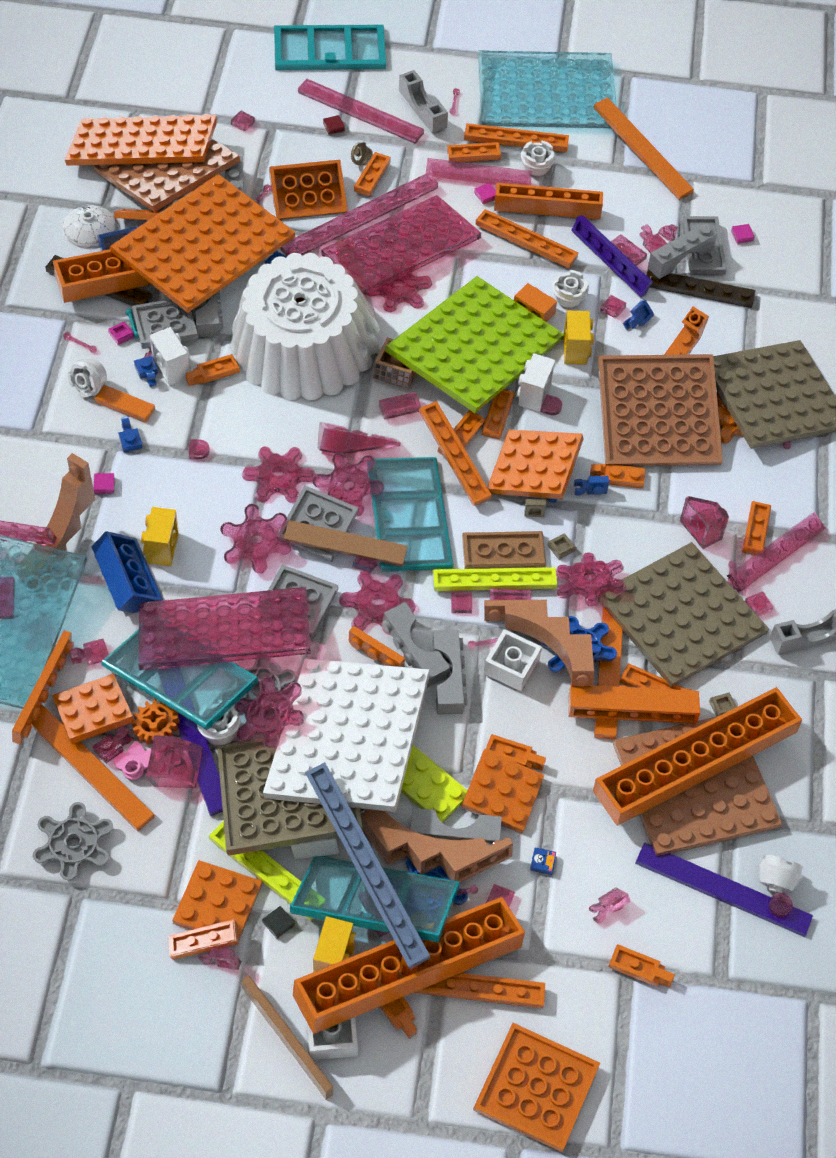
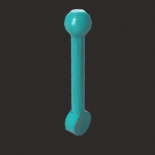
[126,309,139,339]

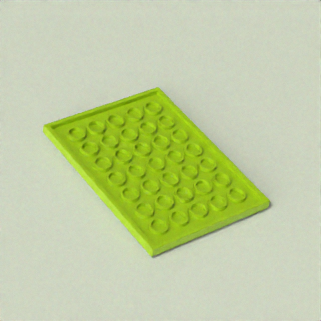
[385,276,565,413]

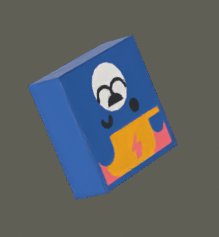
[530,847,556,875]

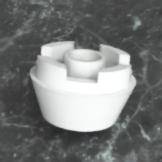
[521,141,556,176]
[552,270,589,307]
[68,359,107,397]
[197,702,241,746]
[759,855,803,894]

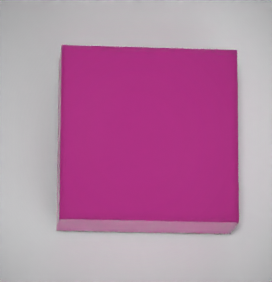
[474,183,496,204]
[731,224,755,243]
[108,321,134,345]
[93,473,115,494]

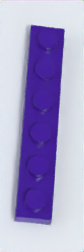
[571,215,653,297]

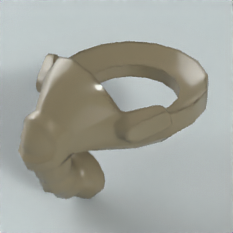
[351,142,373,165]

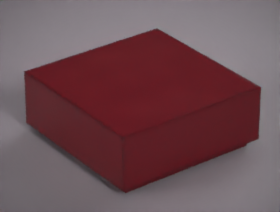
[323,115,345,135]

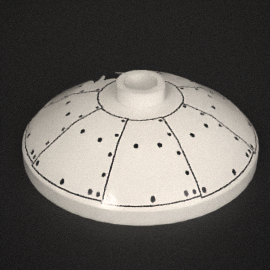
[62,205,117,248]

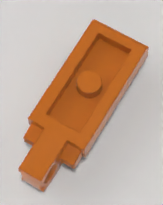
[186,354,240,386]
[590,464,645,488]
[486,734,546,771]
[608,944,675,987]
[380,997,417,1038]

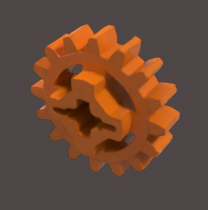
[132,699,180,745]

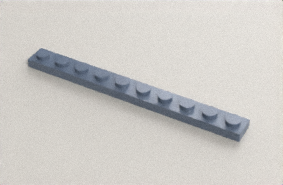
[305,762,431,969]

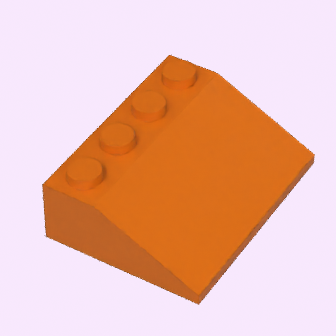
[269,159,348,220]

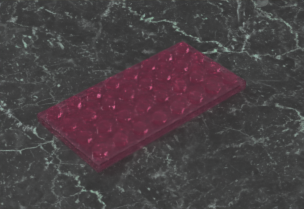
[321,195,481,295]
[138,587,311,670]

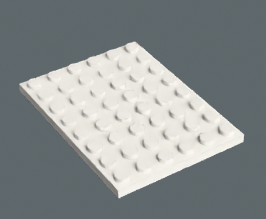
[263,659,430,812]

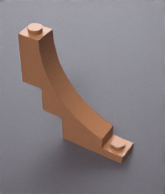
[17,453,95,589]
[484,600,594,686]
[361,809,513,882]

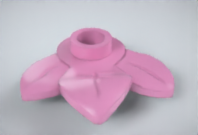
[114,741,157,780]

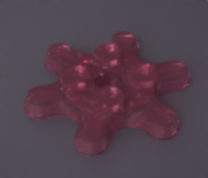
[365,260,432,312]
[242,446,316,503]
[312,452,384,517]
[220,504,292,574]
[556,552,626,606]
[339,571,416,635]
[235,676,304,748]

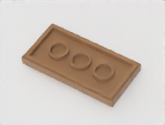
[462,531,546,569]

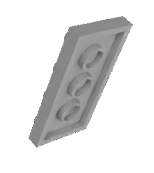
[682,216,727,275]

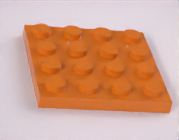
[487,429,584,499]
[473,1022,600,1153]

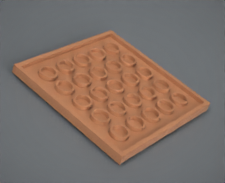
[93,139,241,212]
[598,354,723,466]
[613,716,782,856]

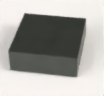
[262,906,295,939]

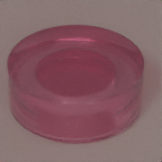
[769,893,793,918]

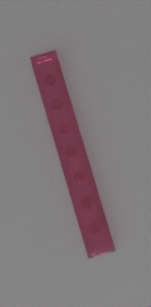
[298,78,424,144]

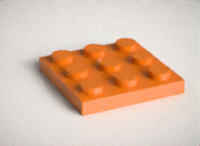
[52,674,134,744]
[461,749,544,834]
[172,860,262,945]

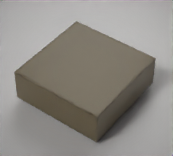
[524,499,546,517]
[547,533,576,560]
[709,692,736,717]

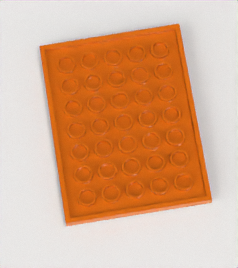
[110,174,295,313]

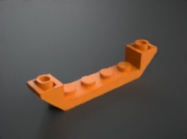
[664,306,709,355]

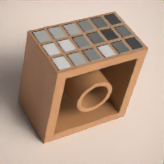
[373,337,416,389]

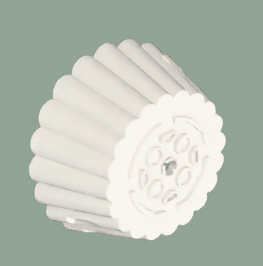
[230,253,380,401]

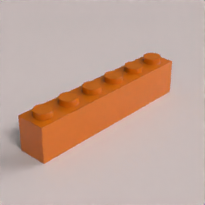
[494,183,603,220]
[568,684,700,724]

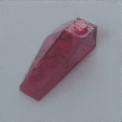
[317,422,401,456]

